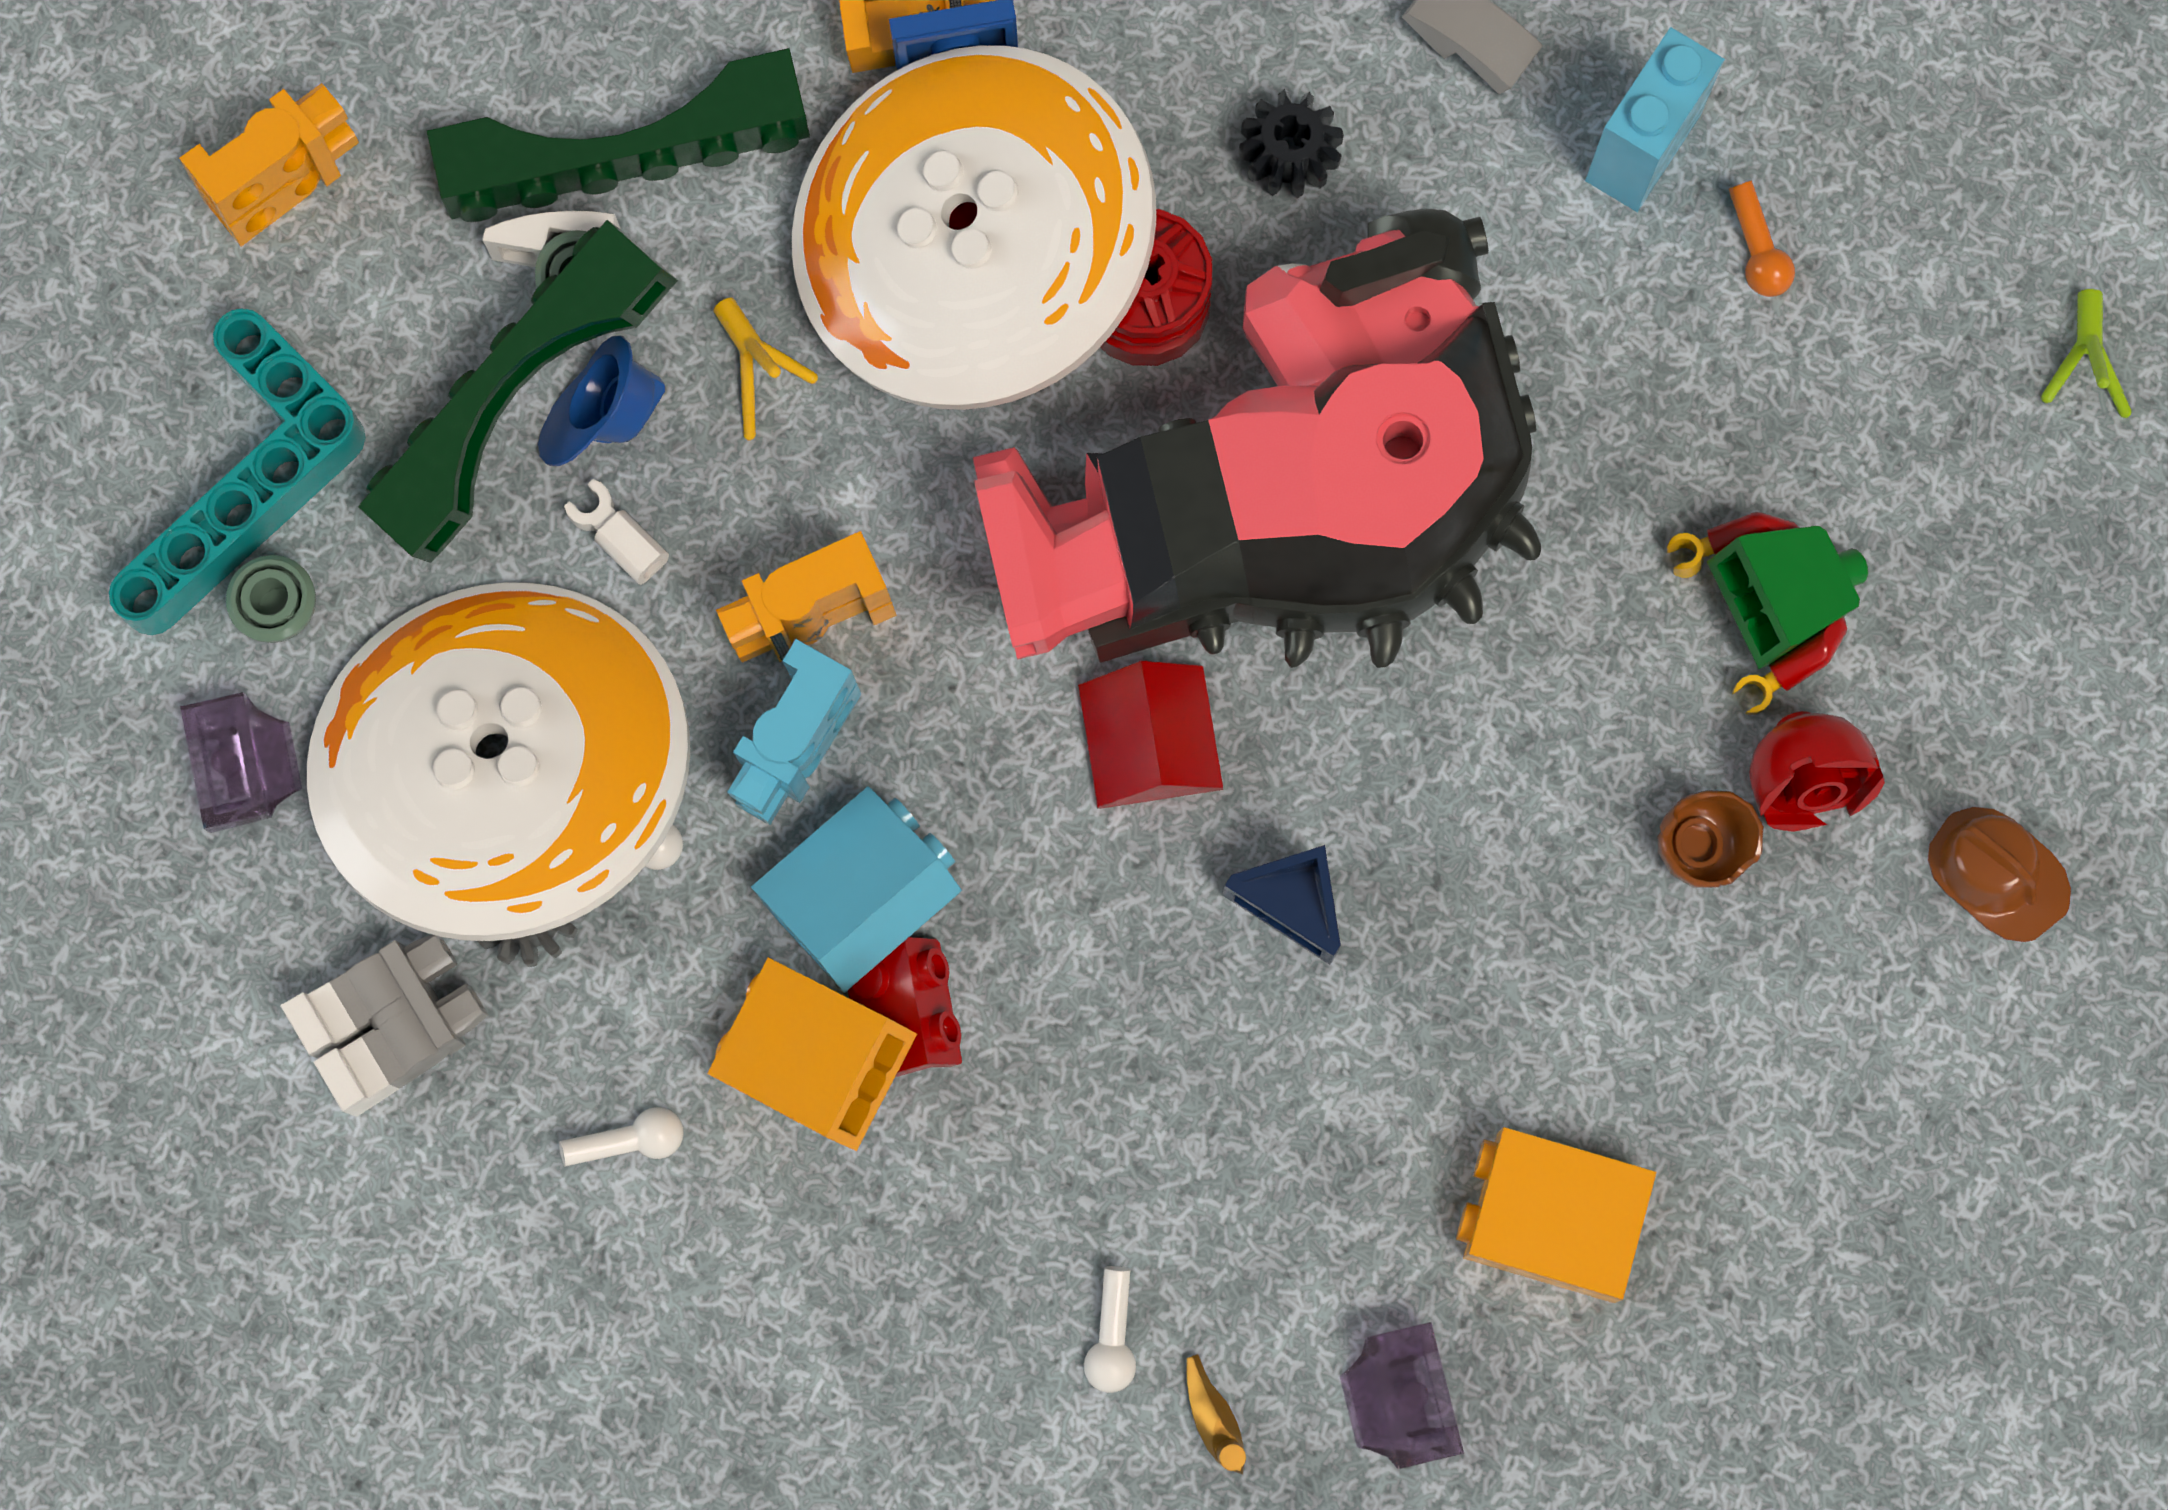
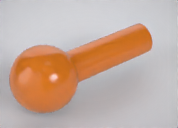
[1728,180,1795,297]

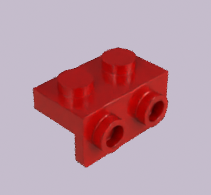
[847,937,962,1077]

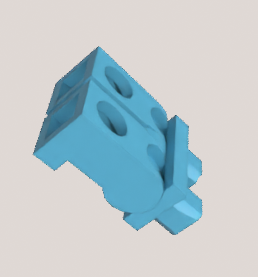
[728,639,861,825]

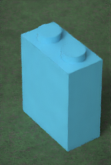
[1585,27,1725,213]
[751,786,962,993]

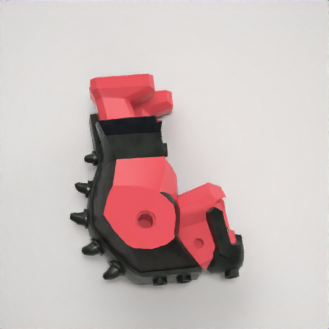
[973,209,1541,668]

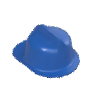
[538,335,665,466]

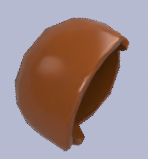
[1657,790,1764,888]

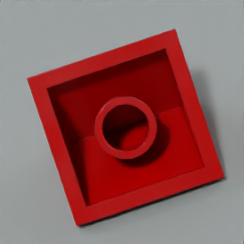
[1078,661,1223,809]

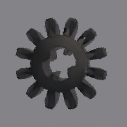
[1239,89,1344,199]

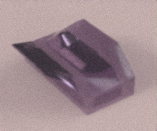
[180,692,302,833]
[1340,1322,1464,1469]

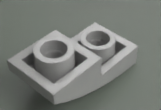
[1402,0,1543,94]

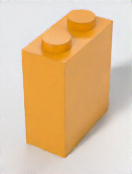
[707,957,917,1151]
[1456,1127,1657,1303]

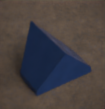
[1222,845,1341,965]

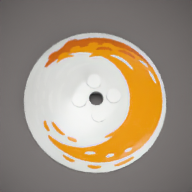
[792,46,1156,410]
[307,582,690,941]

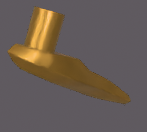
[1186,1354,1246,1475]

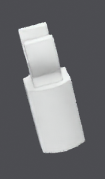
[564,479,669,585]

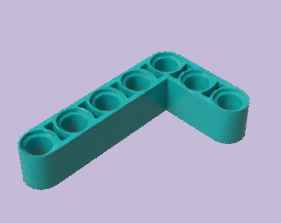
[108,308,366,635]

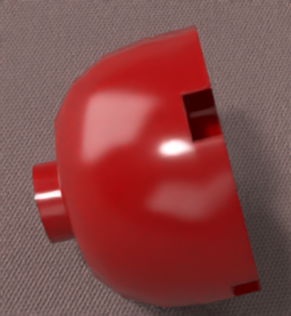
[1749,711,1885,832]

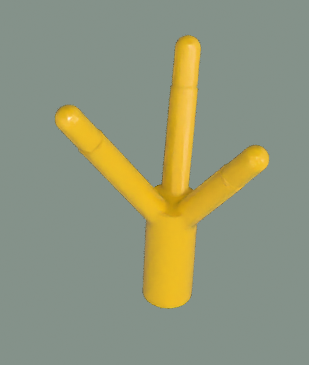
[713,298,818,440]

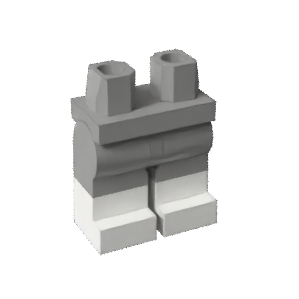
[280,934,488,1117]

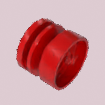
[1100,209,1212,366]

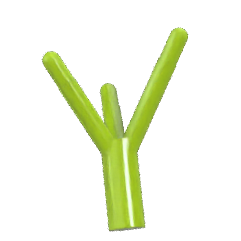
[2041,289,2132,418]

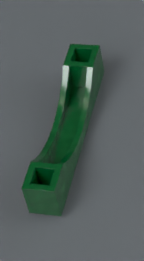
[426,48,810,222]
[358,220,678,563]

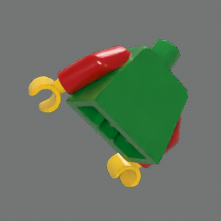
[1667,512,1868,715]

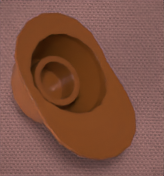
[1928,807,2071,942]

